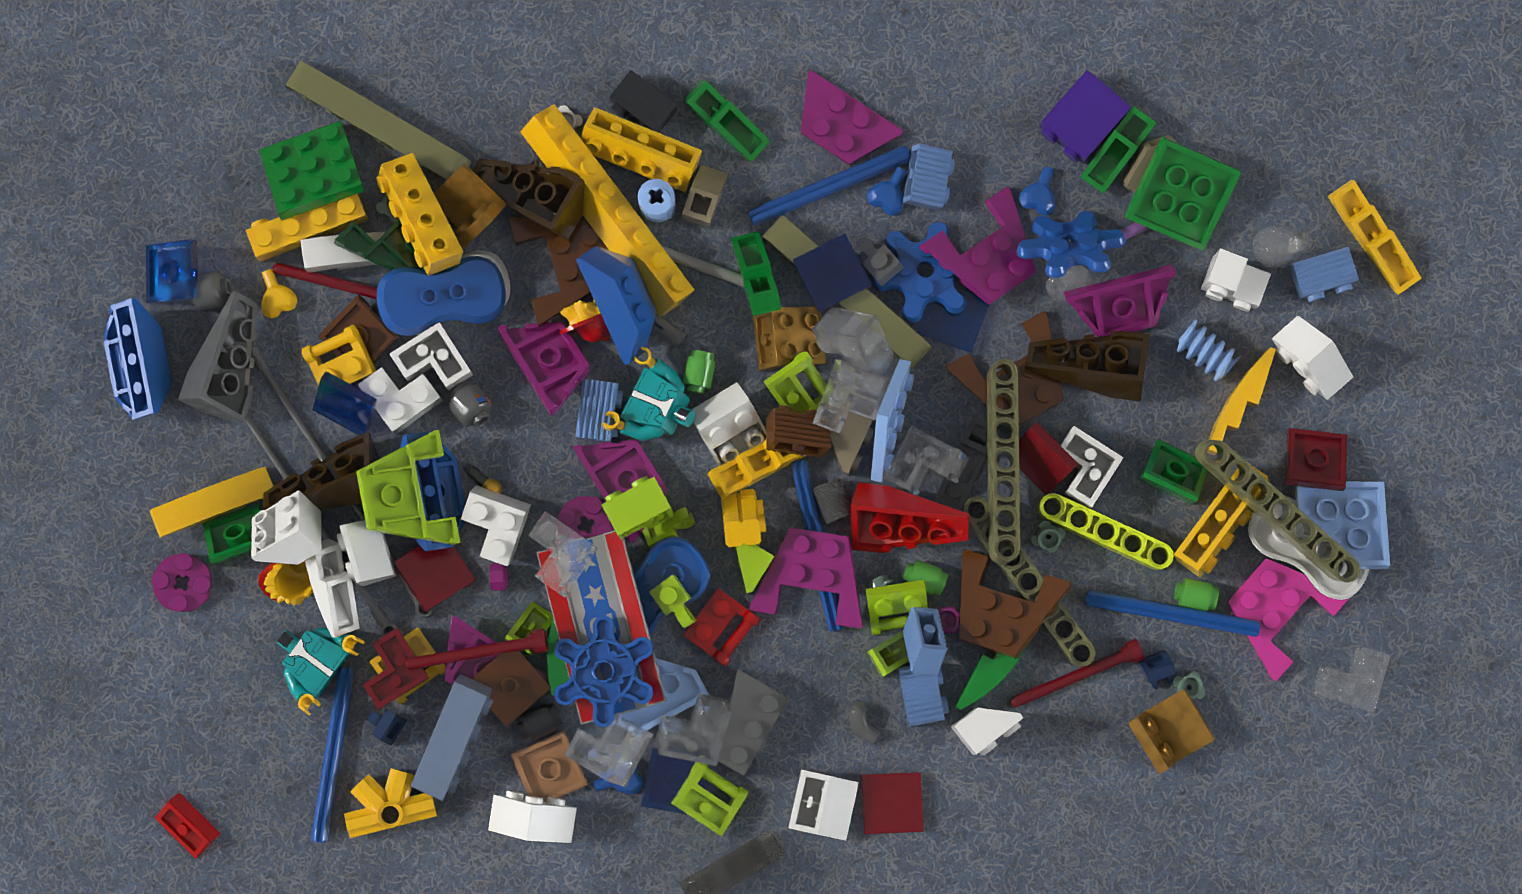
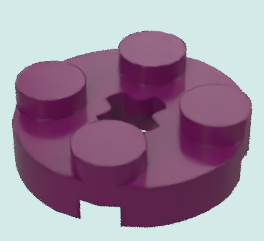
[557,496,615,545]
[151,553,212,612]

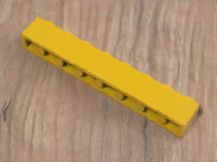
[520,104,695,317]

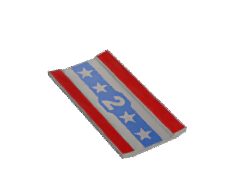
[536,530,667,725]

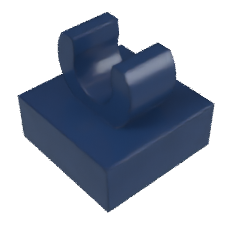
[1138,650,1177,690]
[367,709,407,746]

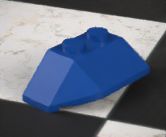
[576,246,657,365]
[103,298,173,420]
[400,431,466,551]

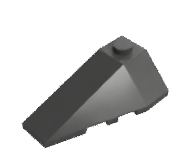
[178,291,258,423]

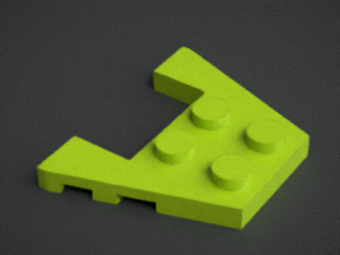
[356,430,460,545]

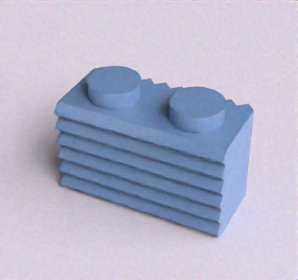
[903,143,955,210]
[1289,247,1359,302]
[575,379,624,443]
[902,607,948,676]
[898,666,949,726]

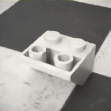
[692,382,766,466]
[251,491,322,565]
[337,520,396,586]
[951,708,1023,756]
[788,770,859,840]

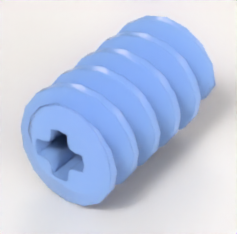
[638,179,676,223]
[1177,319,1242,382]

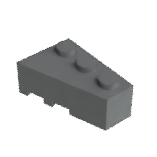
[718,669,789,776]

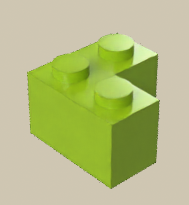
[601,476,674,540]

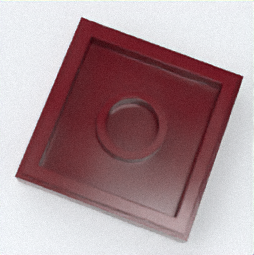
[1019,422,1078,495]
[1285,428,1347,491]
[393,546,476,613]
[861,772,924,834]

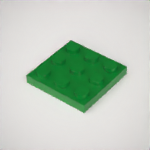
[259,121,364,221]
[1124,137,1242,251]

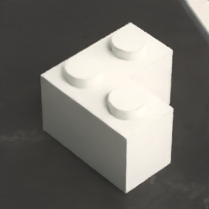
[1201,248,1271,312]
[1272,316,1353,400]
[390,322,473,391]
[358,367,443,435]
[1060,426,1124,509]
[461,485,531,566]
[488,791,577,843]

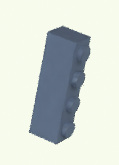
[411,674,494,801]

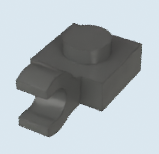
[856,235,904,286]

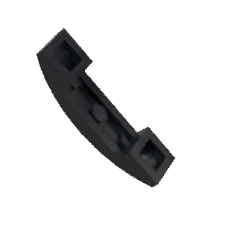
[934,416,999,511]

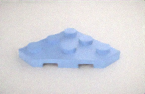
[871,359,914,483]
[1295,481,1390,569]
[619,658,710,738]

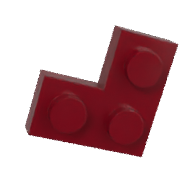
[362,628,429,710]

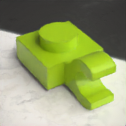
[642,507,696,548]
[649,574,697,628]

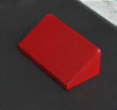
[154,793,221,859]

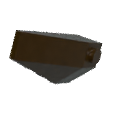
[472,158,584,241]
[1025,330,1150,402]
[263,432,379,510]

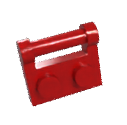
[683,588,761,667]

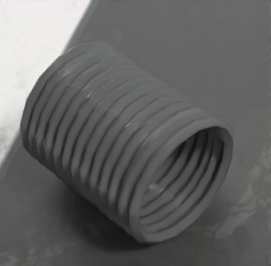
[812,478,851,524]

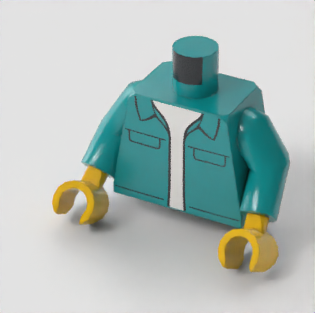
[602,347,695,441]
[277,627,364,716]

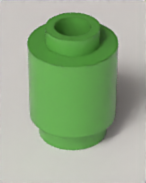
[683,350,716,394]
[902,559,948,596]
[1174,577,1219,612]

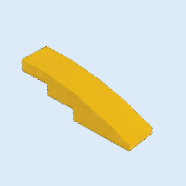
[1328,180,1422,295]
[1207,347,1276,455]
[707,440,806,499]
[150,466,273,538]

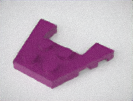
[919,186,1036,305]
[749,527,864,629]

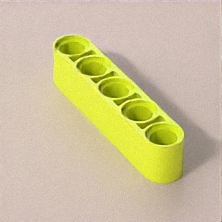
[1037,493,1174,570]

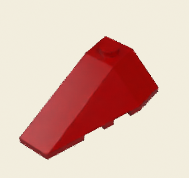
[851,482,969,553]

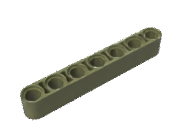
[285,61,471,180]
[762,215,932,370]
[987,359,1020,565]
[1195,440,1360,583]
[962,497,1095,667]

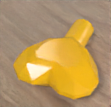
[262,269,298,319]

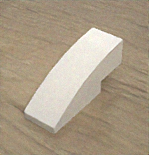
[300,232,385,273]
[305,538,360,638]

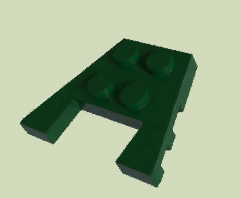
[334,219,457,271]

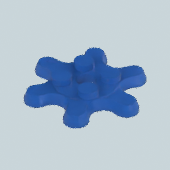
[1017,211,1126,278]
[872,221,966,323]
[554,615,653,727]

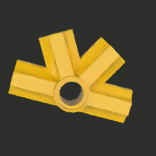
[344,768,437,839]

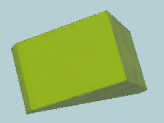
[736,543,774,594]
[505,601,553,655]
[867,631,909,677]

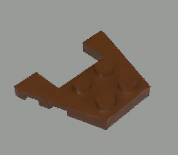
[508,217,608,327]
[945,311,1064,425]
[959,549,1072,659]

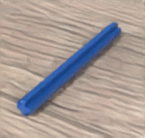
[748,146,911,226]
[791,460,845,632]
[1085,590,1261,637]
[311,667,355,843]

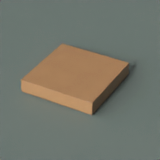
[510,730,588,802]

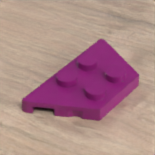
[801,70,903,165]
[1063,264,1176,337]
[497,321,590,416]
[573,439,668,544]
[444,615,549,710]

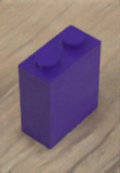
[1039,70,1131,164]

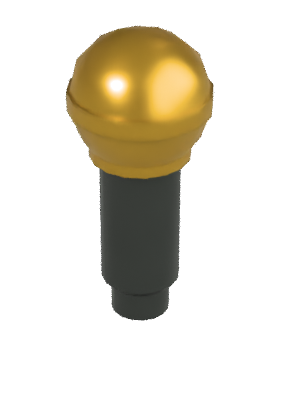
[463,463,502,494]

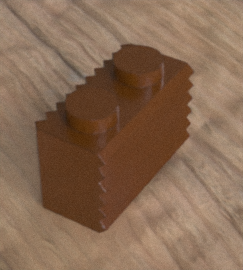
[766,406,831,458]

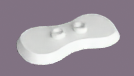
[1248,496,1369,600]

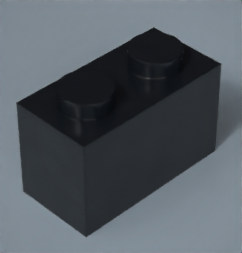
[609,70,677,133]

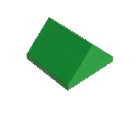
[1138,439,1208,505]
[203,504,261,566]

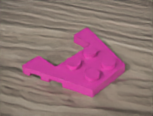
[1227,558,1349,682]

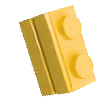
[721,489,766,547]

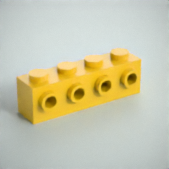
[581,107,702,193]
[376,153,463,276]
[245,193,369,262]
[1174,462,1269,578]

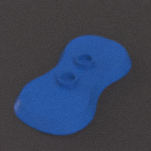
[377,256,506,336]
[633,537,710,635]

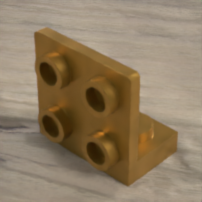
[434,164,507,250]
[753,307,826,371]
[1128,689,1215,774]

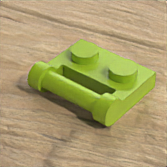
[764,351,838,412]
[866,580,928,635]
[671,759,748,836]

